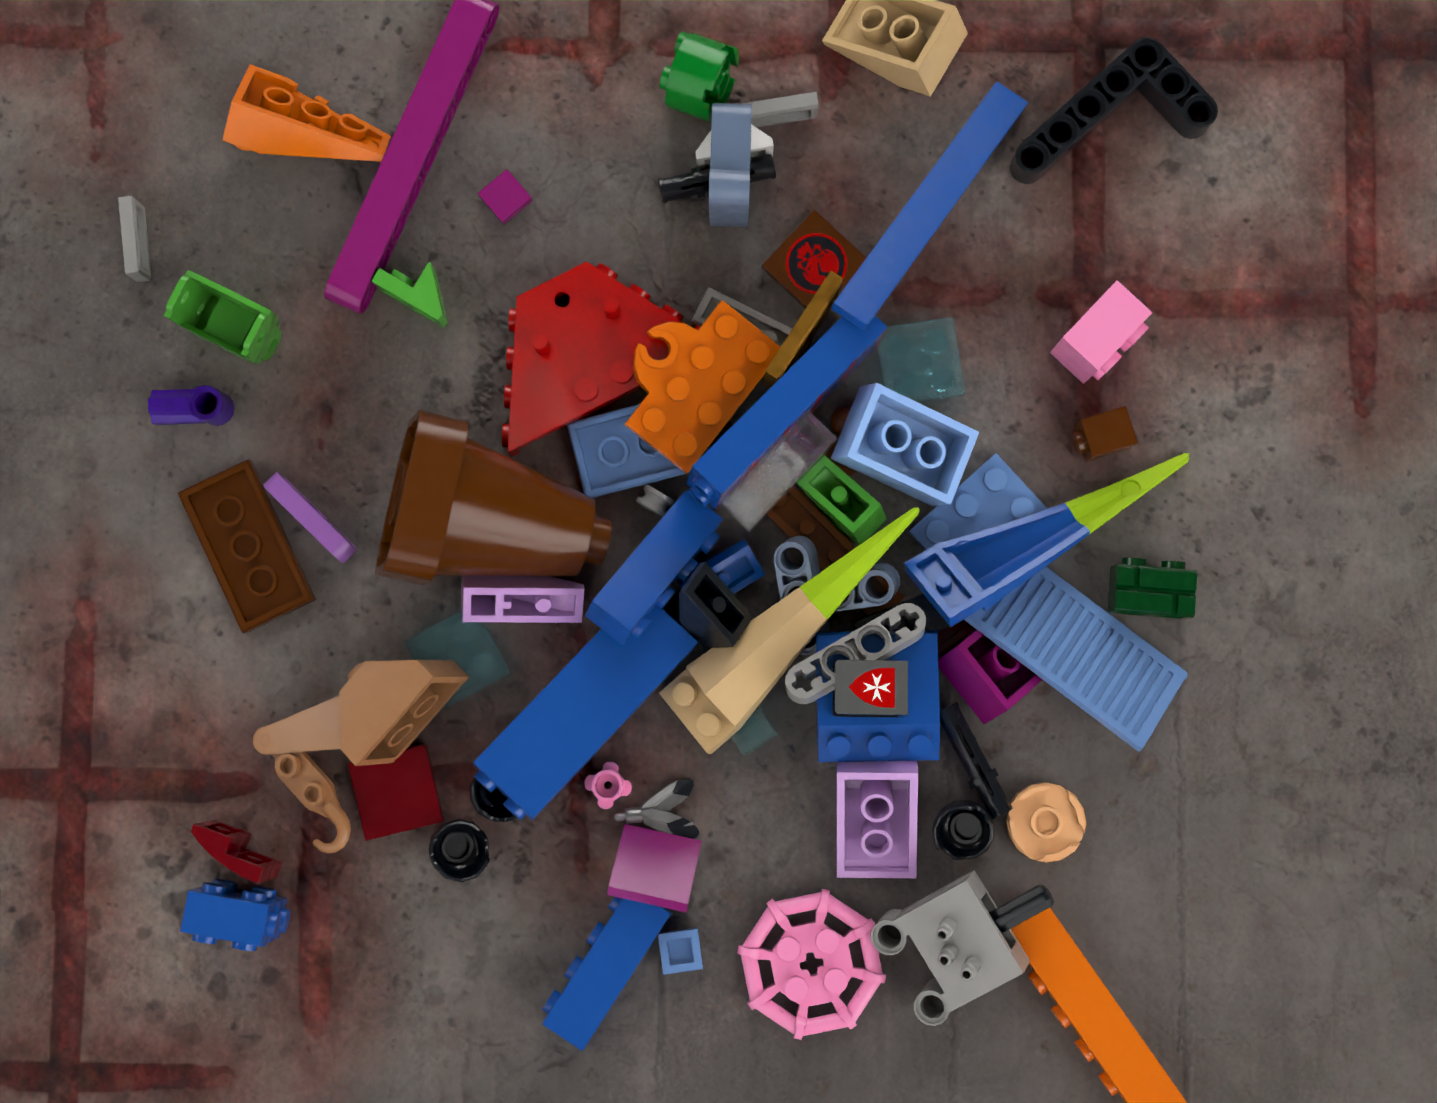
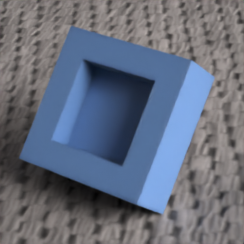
[658,927,703,975]

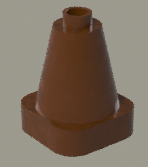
[375,410,612,585]

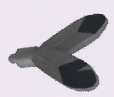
[614,779,699,839]

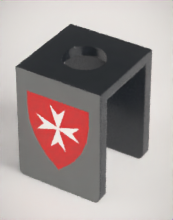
[832,660,908,718]

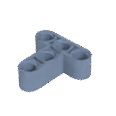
[709,103,752,227]
[774,535,900,655]

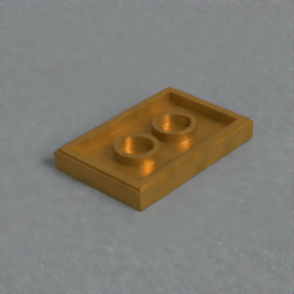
[764,271,843,388]

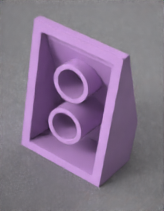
[837,761,918,879]

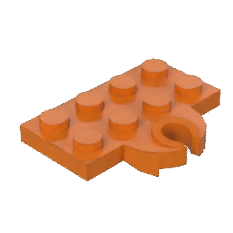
[624,300,781,474]

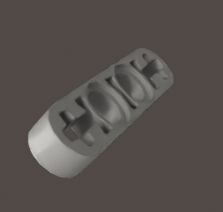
[785,603,926,704]

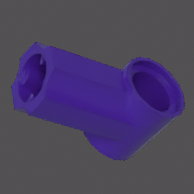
[148,385,235,426]

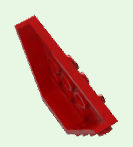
[502,261,700,457]

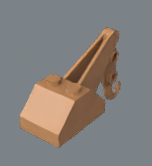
[253,660,469,853]

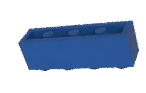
[585,490,723,645]
[542,897,672,1051]

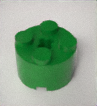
[659,31,739,123]

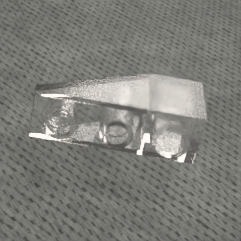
[721,411,837,531]

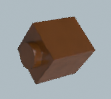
[1071,406,1138,462]

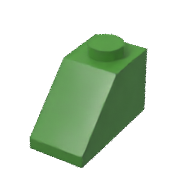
[797,455,887,546]

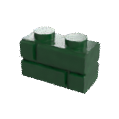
[1107,557,1197,619]

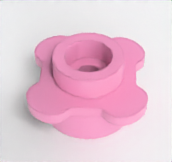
[584,762,632,809]

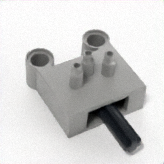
[871,870,1054,1026]

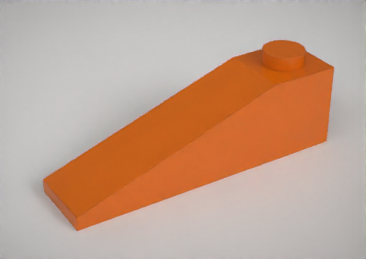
[222,64,391,162]

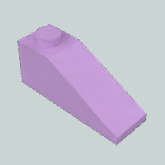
[461,576,584,623]

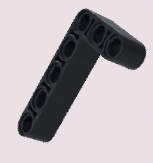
[1010,37,1218,184]

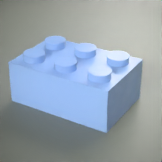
[831,383,979,506]

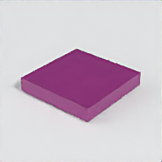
[607,824,702,912]

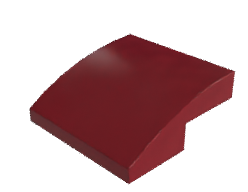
[191,820,283,884]

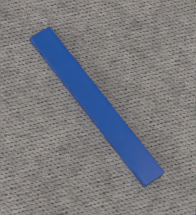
[831,81,1028,331]

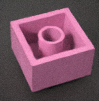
[1050,280,1153,384]

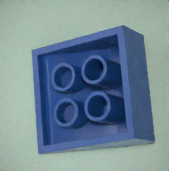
[816,630,940,762]

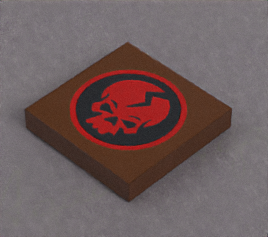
[762,210,867,309]

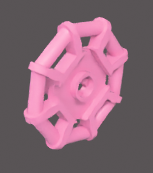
[737,889,886,1040]

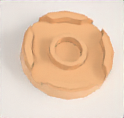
[1005,782,1086,863]

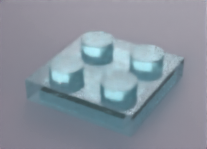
[877,317,965,402]
[404,610,512,711]

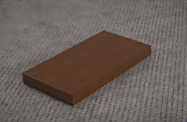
[178,459,316,634]

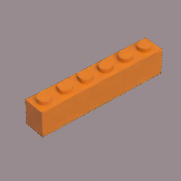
[1011,908,1187,1103]

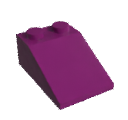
[938,629,1043,724]

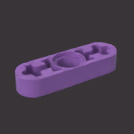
[263,471,358,564]

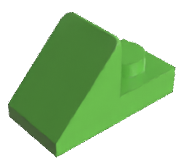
[372,262,448,328]

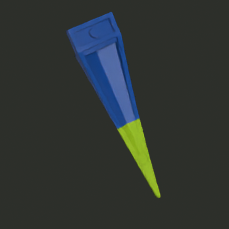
[904,453,1189,627]

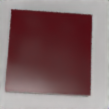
[348,744,444,841]

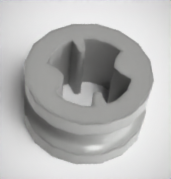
[636,485,675,518]

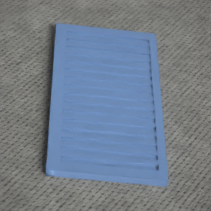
[964,567,1188,752]

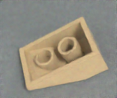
[822,0,968,97]

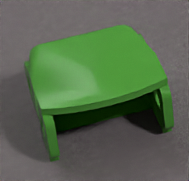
[164,270,282,364]

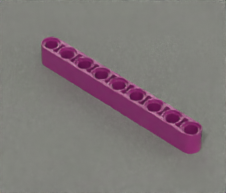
[324,0,500,314]

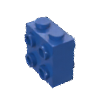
[180,879,290,951]

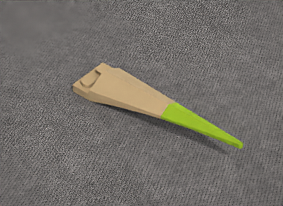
[659,507,920,754]

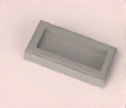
[742,92,819,128]
[118,196,151,282]

